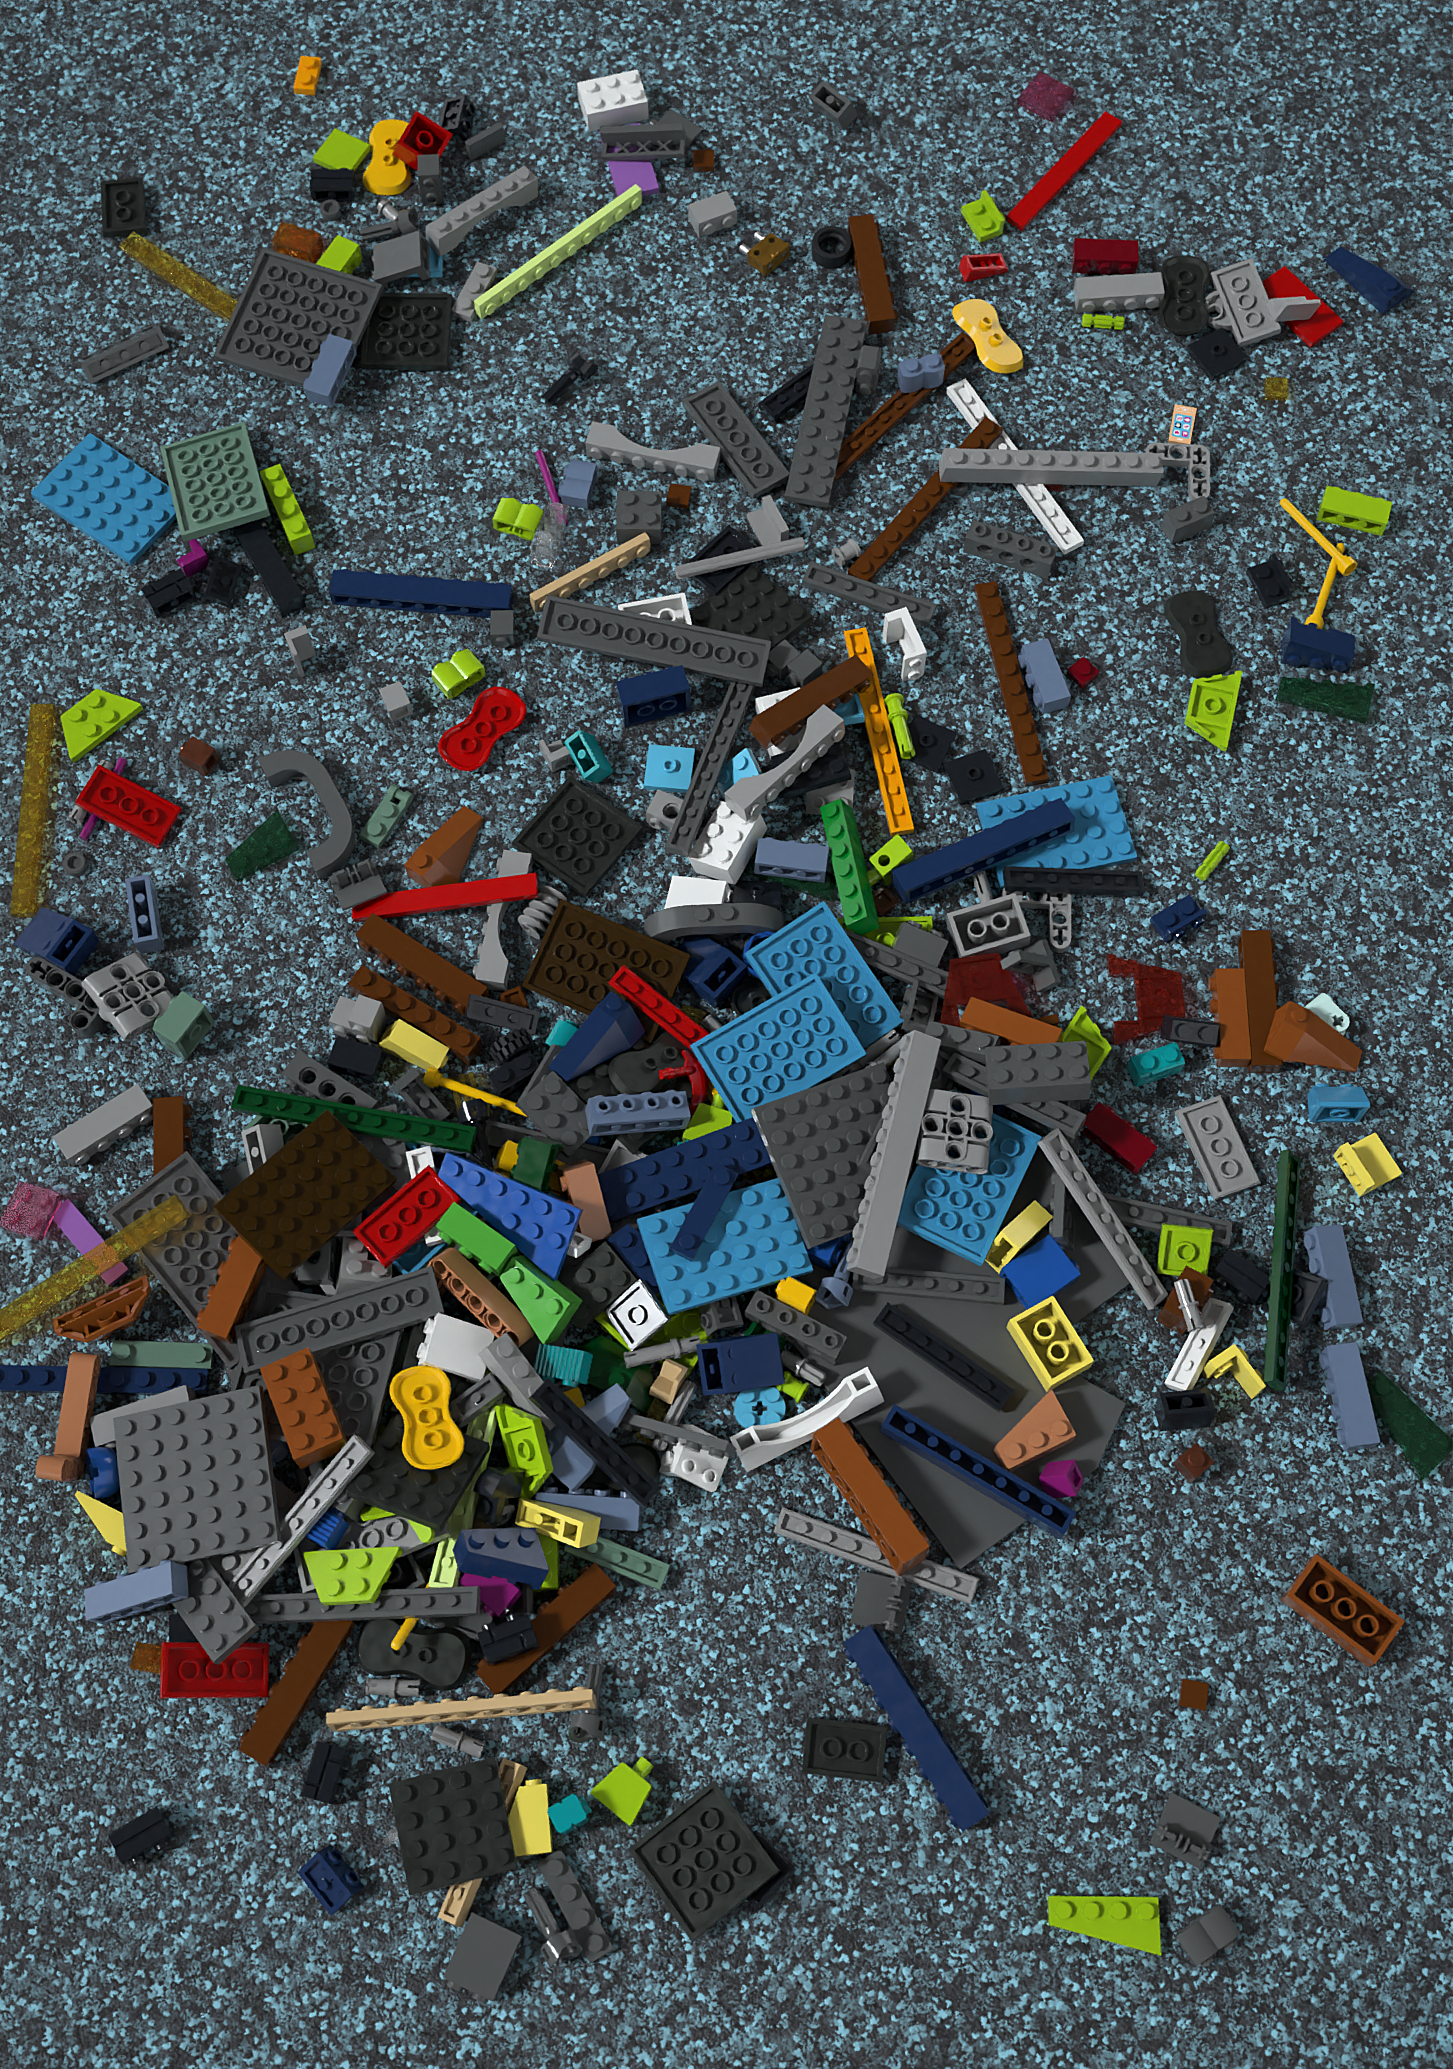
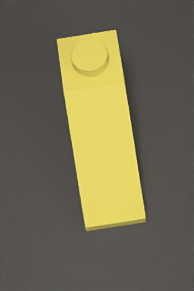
[75,1491,127,1557]
[515,1498,601,1548]

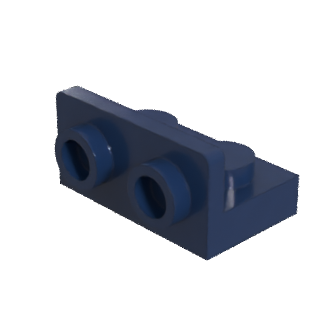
[1150,895,1208,943]
[297,1845,364,1916]

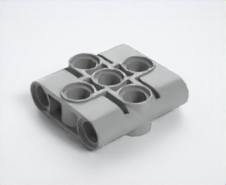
[81,952,173,1041]
[916,1089,993,1174]

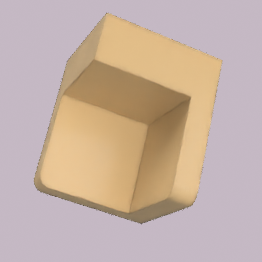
[649,1358,689,1405]

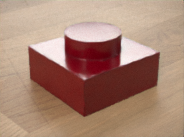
[1066,656,1099,689]

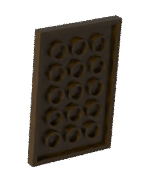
[522,899,692,1044]
[213,1109,397,1281]

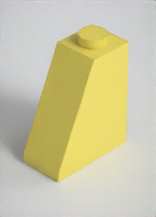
[378,1019,449,1070]
[985,1200,1053,1274]
[508,1779,553,1857]

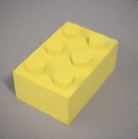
[1007,1296,1094,1392]

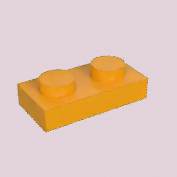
[293,56,322,96]

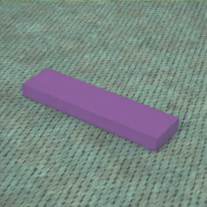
[48,1199,130,1288]

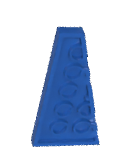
[438,1152,583,1281]

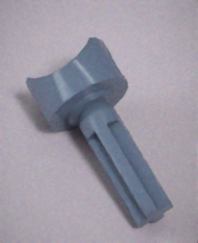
[815,1240,854,1309]

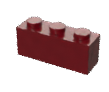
[1072,238,1139,275]
[1079,1102,1158,1176]

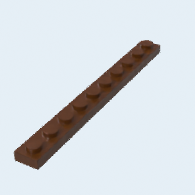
[834,332,977,482]
[848,416,1003,582]
[974,581,1049,787]

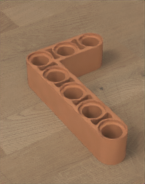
[427,1247,535,1348]
[35,1352,101,1482]

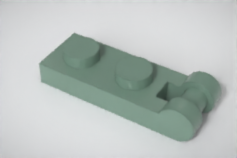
[359,784,414,849]

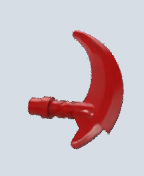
[659,1050,709,1116]

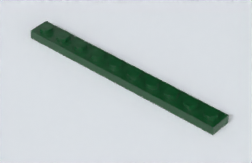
[231,1085,477,1154]
[1263,1150,1301,1391]

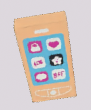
[1168,404,1197,444]

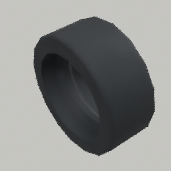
[811,226,852,269]

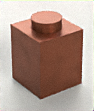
[179,736,219,777]
[1173,1442,1214,1484]

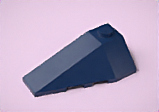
[548,991,646,1083]

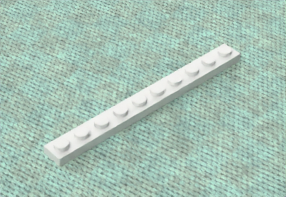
[946,379,1084,555]

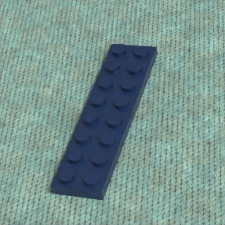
[597,1117,772,1224]

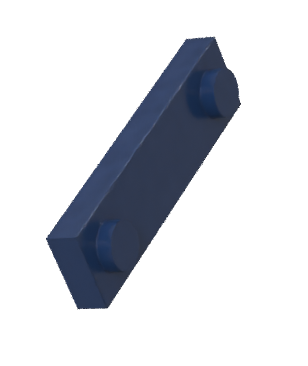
[669,1163,738,1262]

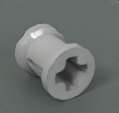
[832,538,861,567]

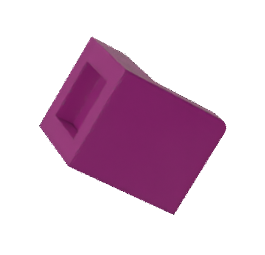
[177,538,209,578]
[1039,1459,1085,1498]

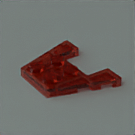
[940,953,1033,1028]
[1106,954,1186,1045]

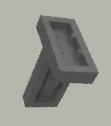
[1000,939,1061,993]
[391,1067,450,1121]

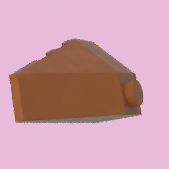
[404,806,483,888]
[1264,1001,1362,1073]

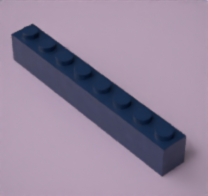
[329,569,514,618]
[892,798,1075,904]
[880,1404,1077,1540]
[843,1624,992,1832]

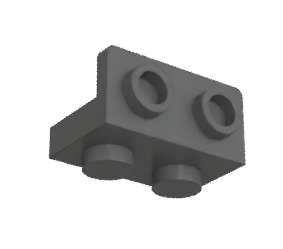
[899,980,939,1033]

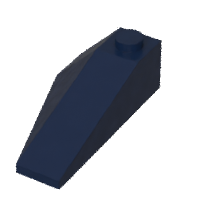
[1324,247,1415,315]

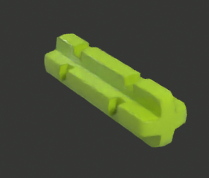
[1082,314,1124,330]
[1195,841,1230,881]

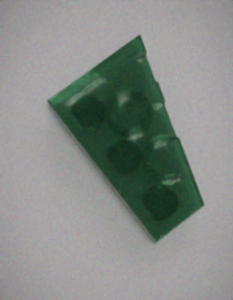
[225,810,300,882]

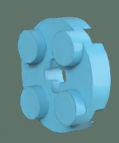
[734,1386,785,1429]

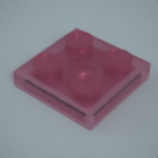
[1017,71,1074,122]
[0,1181,64,1241]

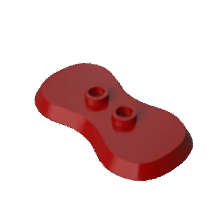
[438,686,527,771]

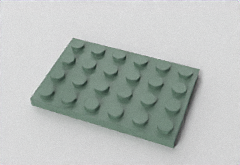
[160,422,270,542]

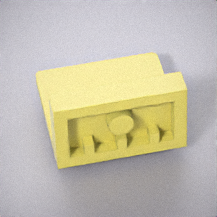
[1333,1133,1402,1197]
[1201,1344,1266,1399]

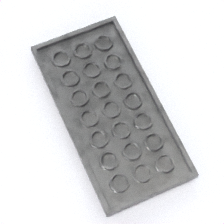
[105,1151,300,1369]

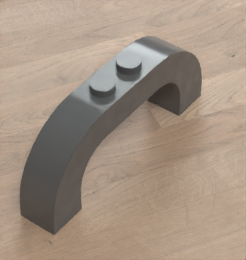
[258,750,355,880]
[644,903,786,945]

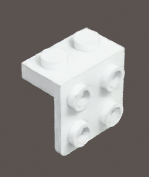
[659,1424,729,1492]

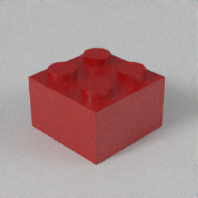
[392,111,453,171]

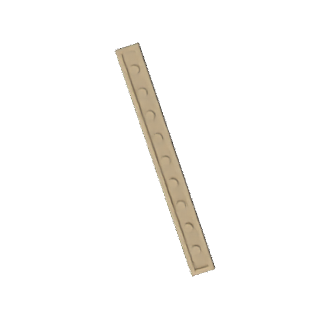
[326,1687,596,1732]

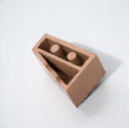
[557,1159,612,1242]
[993,1389,1076,1472]

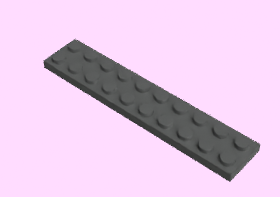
[785,314,867,508]
[537,595,772,687]

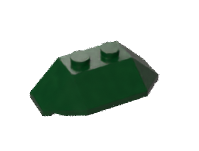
[569,1335,656,1415]

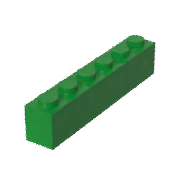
[820,798,880,936]

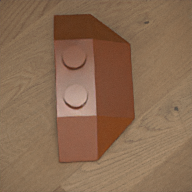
[52,1275,151,1343]

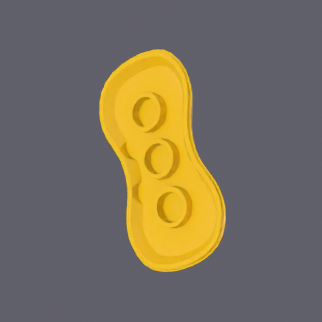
[363,119,411,195]
[952,299,1023,373]
[390,1365,464,1469]

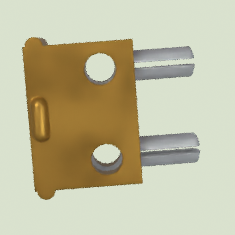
[739,231,790,277]

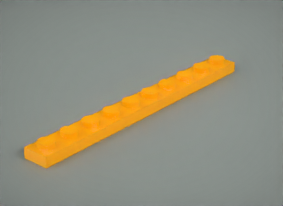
[844,627,914,837]

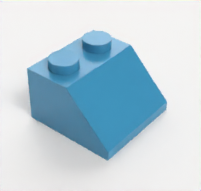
[1307,1084,1370,1123]

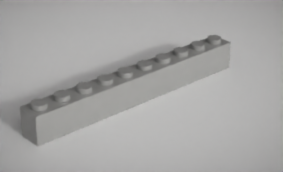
[939,448,1164,486]
[846,1030,941,1279]

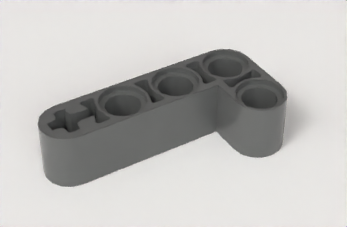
[25,957,111,1039]

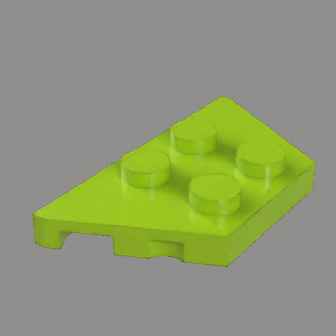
[1184,671,1243,752]
[60,688,143,763]
[1063,1005,1112,1081]
[494,1403,554,1502]
[303,1546,402,1606]

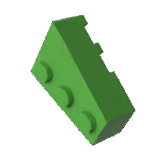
[436,1202,520,1277]
[499,1255,583,1345]

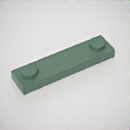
[110,1340,215,1371]
[564,1536,670,1591]

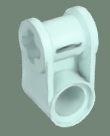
[1304,993,1350,1036]

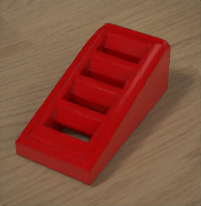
[959,253,1008,282]

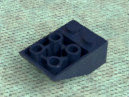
[13,907,100,976]
[677,934,747,1009]
[696,1332,785,1396]

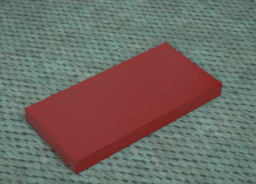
[1262,266,1343,348]
[75,765,182,849]
[352,1165,462,1269]
[160,1642,269,1699]

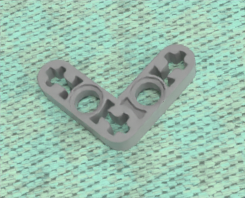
[1145,443,1210,501]
[1002,888,1071,953]

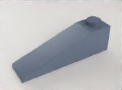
[545,1383,632,1492]

